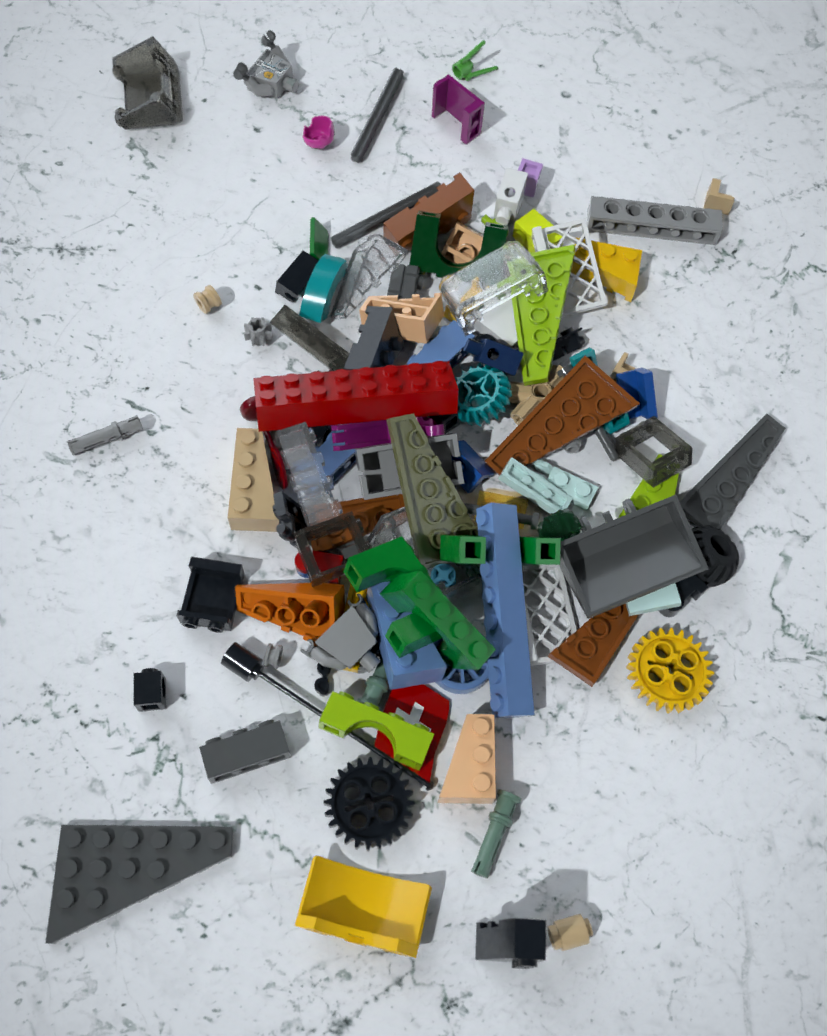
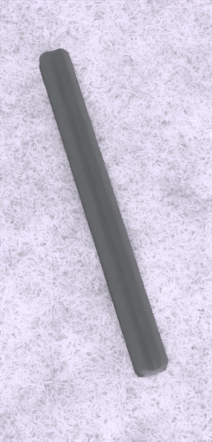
[351,68,404,163]
[331,182,441,248]

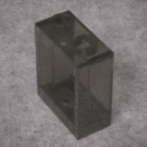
[615,416,693,488]
[293,511,372,587]

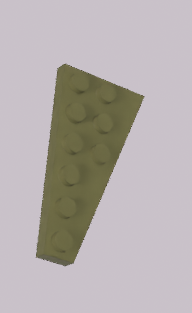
[386,413,478,569]

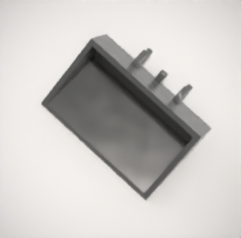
[559,495,708,619]

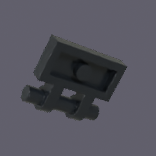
[273,491,309,549]

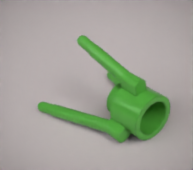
[452,40,498,81]

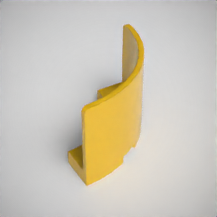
[294,856,432,958]

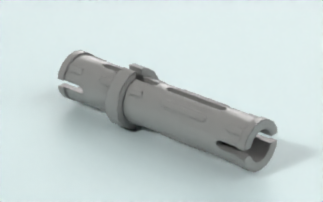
[67,415,143,456]

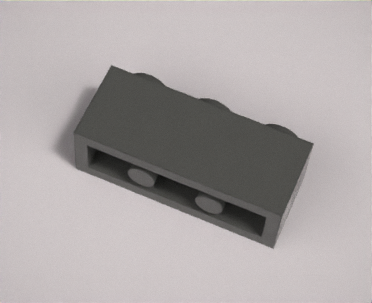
[199,720,291,784]

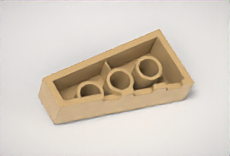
[227,428,280,532]

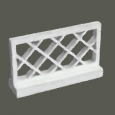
[531,218,607,316]
[522,564,577,667]

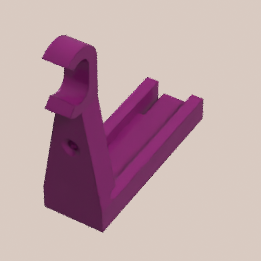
[331,420,444,451]

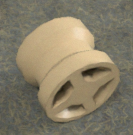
[193,285,222,314]

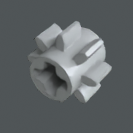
[244,317,272,346]

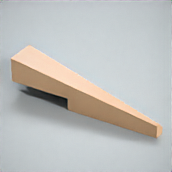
[441,221,517,277]

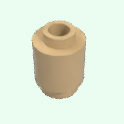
[547,914,593,951]

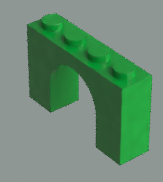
[440,535,561,565]
[343,536,442,658]
[380,570,496,670]

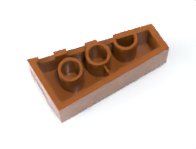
[383,172,474,255]

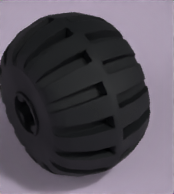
[692,525,739,587]

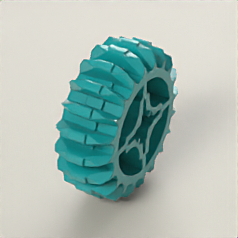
[455,363,512,427]

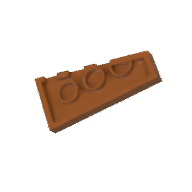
[547,603,639,687]

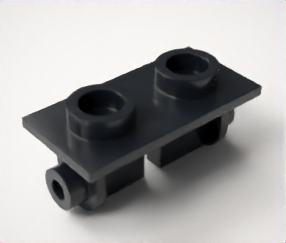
[552,327,585,362]

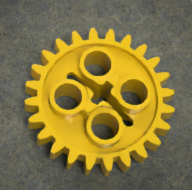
[626,628,714,714]

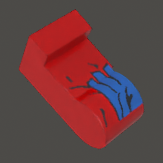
[294,550,344,584]

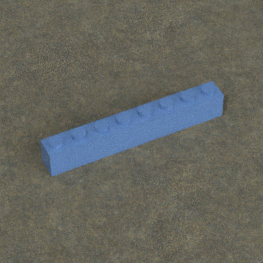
[476,502,535,718]

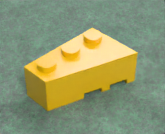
[571,238,642,302]

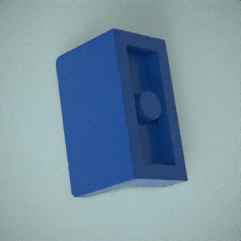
[616,368,658,420]
[451,440,495,493]

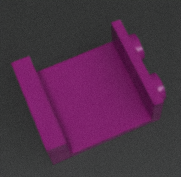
[431,74,485,145]

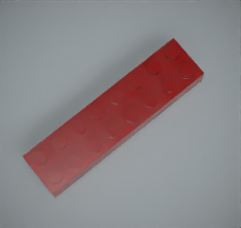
[253,361,458,432]

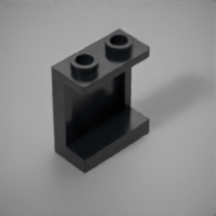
[176,556,245,633]

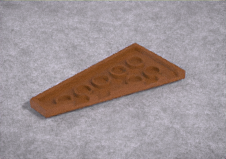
[485,356,640,476]

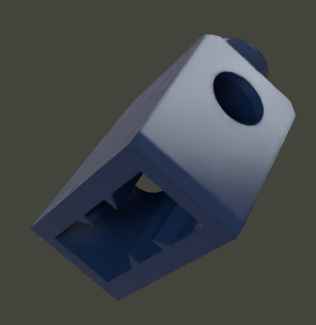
[464,338,524,376]

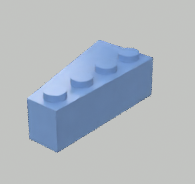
[366,581,447,690]

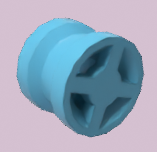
[431,563,456,595]

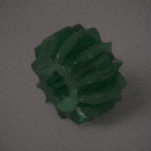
[537,509,582,541]

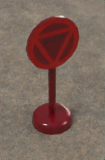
[239,396,288,490]

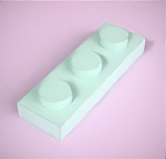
[498,457,573,520]

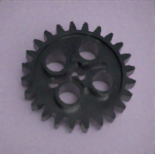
[324,757,415,851]

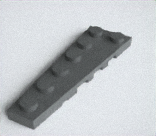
[680,414,786,529]

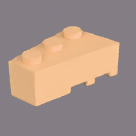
[359,293,444,344]
[438,714,496,804]

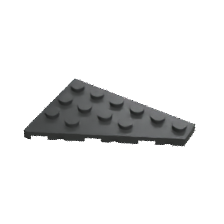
[45,825,234,944]

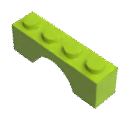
[318,691,434,771]

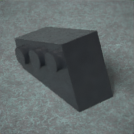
[475,918,546,969]

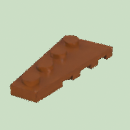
[305,494,407,553]

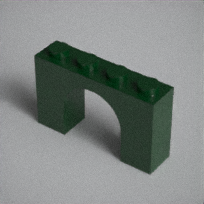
[409,210,508,286]

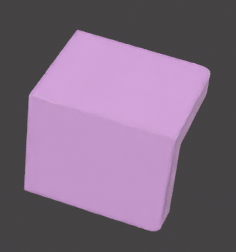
[513,158,543,197]

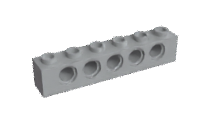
[587,196,722,245]

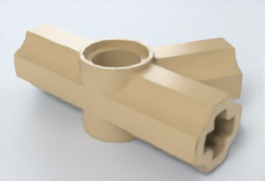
[509,365,564,425]

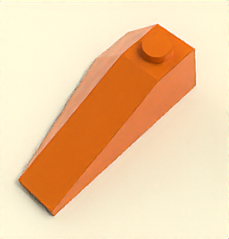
[235,582,345,642]

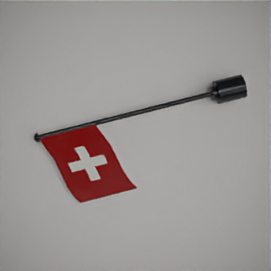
[221,642,449,791]

